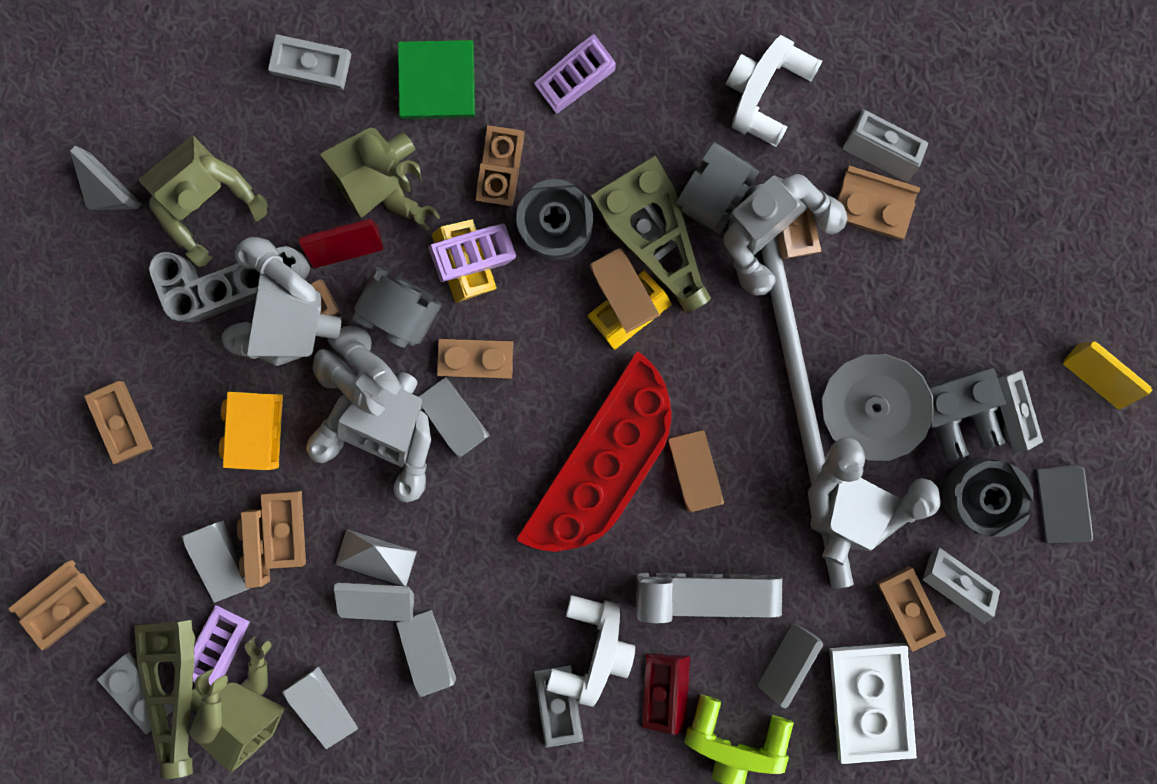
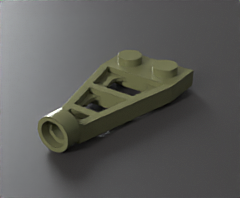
[589,156,711,313]
[134,620,195,779]

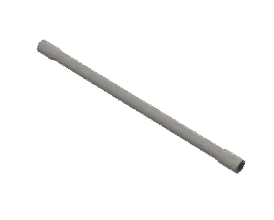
[747,184,854,589]

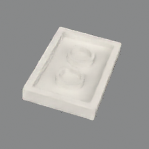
[829,643,917,764]

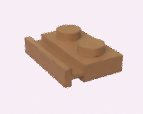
[837,165,920,241]
[9,560,106,651]

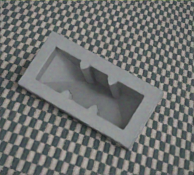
[70,146,142,210]
[335,529,417,586]

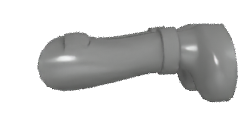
[313,326,401,416]

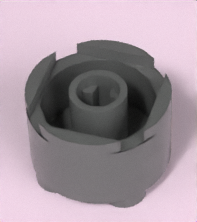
[676,142,760,235]
[516,179,593,261]
[352,267,442,348]
[941,458,1033,537]

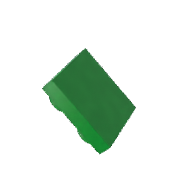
[398,40,475,119]

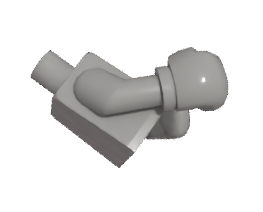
[723,174,848,295]
[221,237,341,366]
[306,372,431,503]
[808,437,941,565]

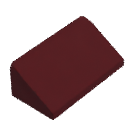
[299,219,384,268]
[642,653,690,735]

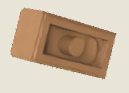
[589,248,660,334]
[668,430,724,513]

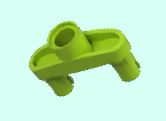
[684,695,794,784]

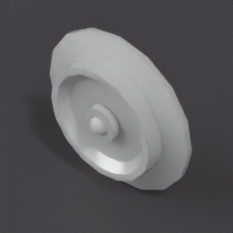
[822,354,934,461]

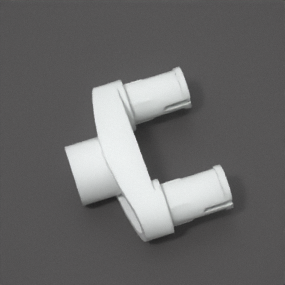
[725,35,822,147]
[546,595,635,707]

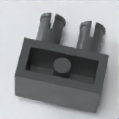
[928,368,1006,461]

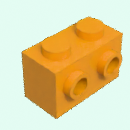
[219,392,283,470]

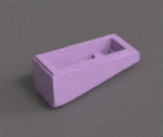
[534,34,616,114]
[428,224,516,282]
[193,605,250,685]

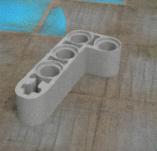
[149,246,310,323]
[636,573,782,623]

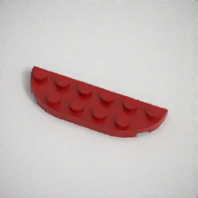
[516,351,672,552]

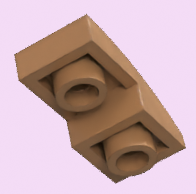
[476,125,525,206]

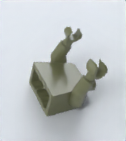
[320,128,440,231]
[138,135,268,267]
[190,635,285,773]

